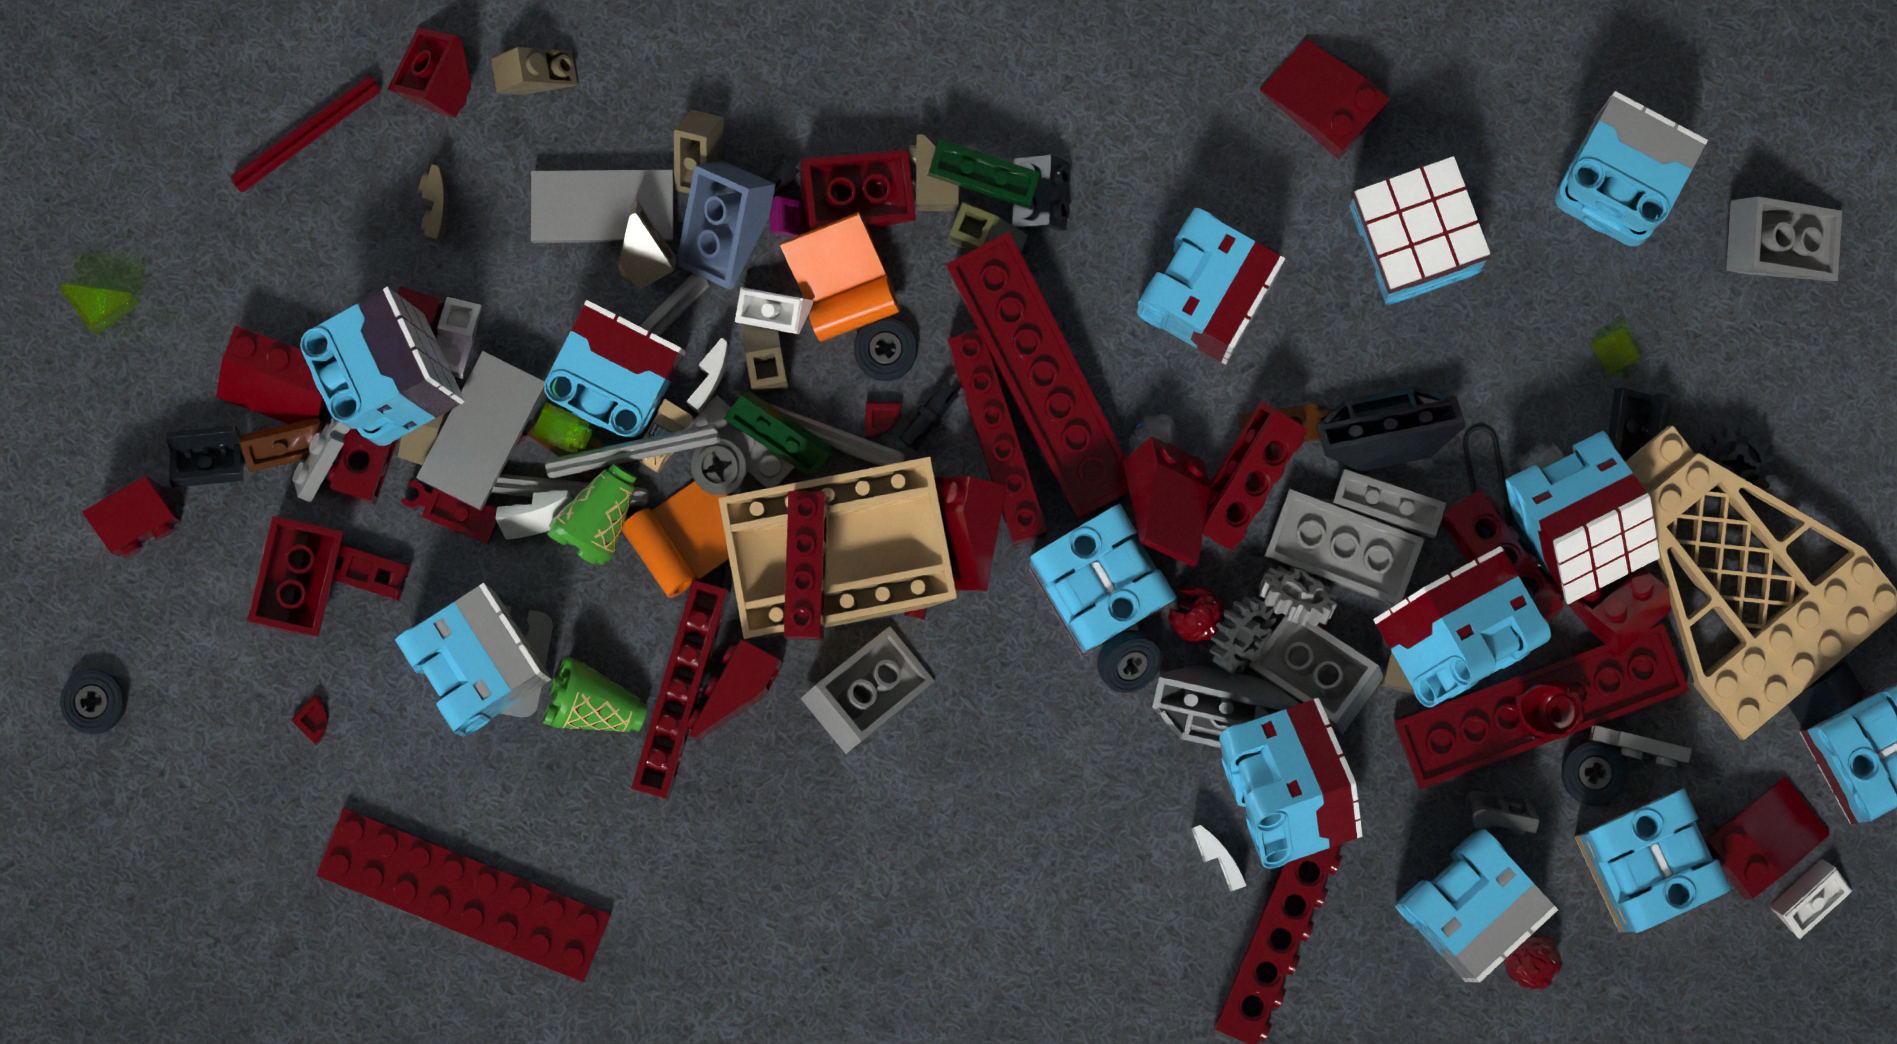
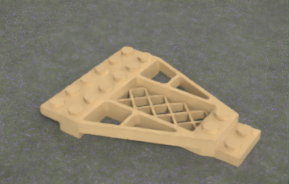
[1625,425,1897,740]

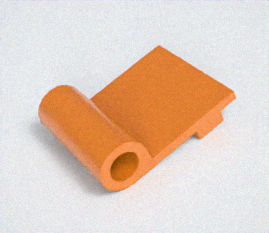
[780,212,900,342]
[622,471,729,598]

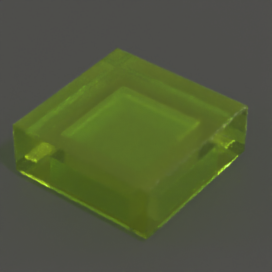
[1591,327,1640,376]

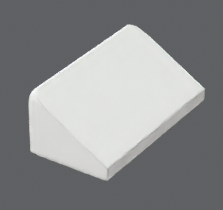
[735,287,813,334]
[1770,859,1852,939]

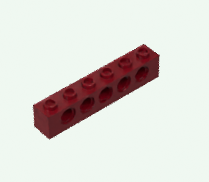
[328,286,444,505]
[948,329,1048,547]
[631,580,730,800]
[1213,845,1342,1044]

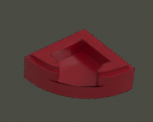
[865,402,902,439]
[291,694,328,745]

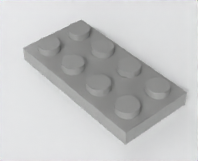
[1264,489,1424,606]

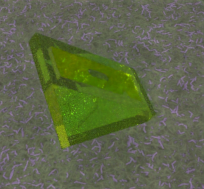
[60,283,139,335]

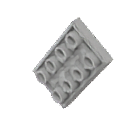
[531,170,674,243]
[416,351,545,511]

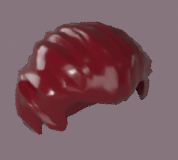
[1515,679,1585,740]

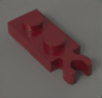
[401,480,498,545]

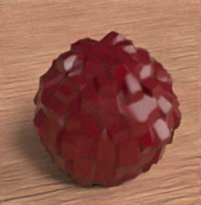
[1168,586,1225,642]
[1504,935,1563,990]

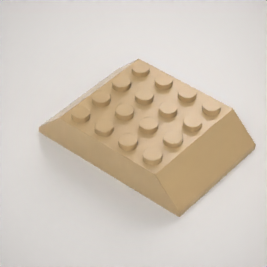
[718,457,957,640]

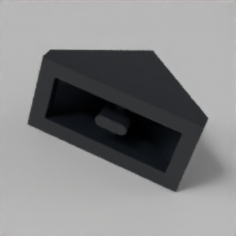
[1787,662,1865,730]

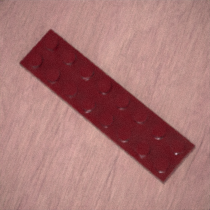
[945,232,1129,519]
[1393,623,1690,790]
[316,808,611,982]

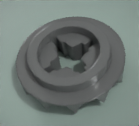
[691,438,748,495]

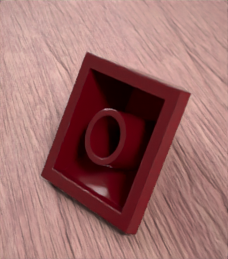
[387,27,471,118]

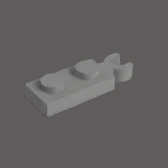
[293,412,351,503]
[1588,726,1692,768]

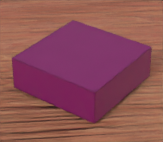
[770,196,803,237]

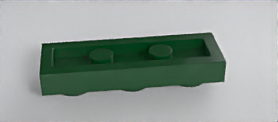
[927,139,1041,209]
[723,388,833,478]

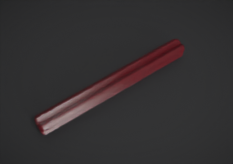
[230,76,381,192]

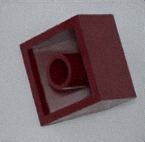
[82,476,181,558]

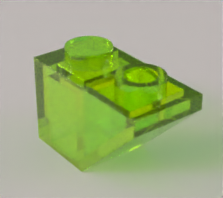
[532,402,592,453]

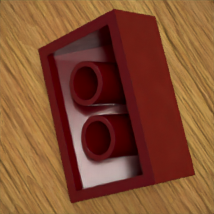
[216,325,327,424]
[247,516,344,638]

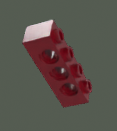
[1203,400,1308,551]
[1440,490,1565,622]
[783,491,829,641]

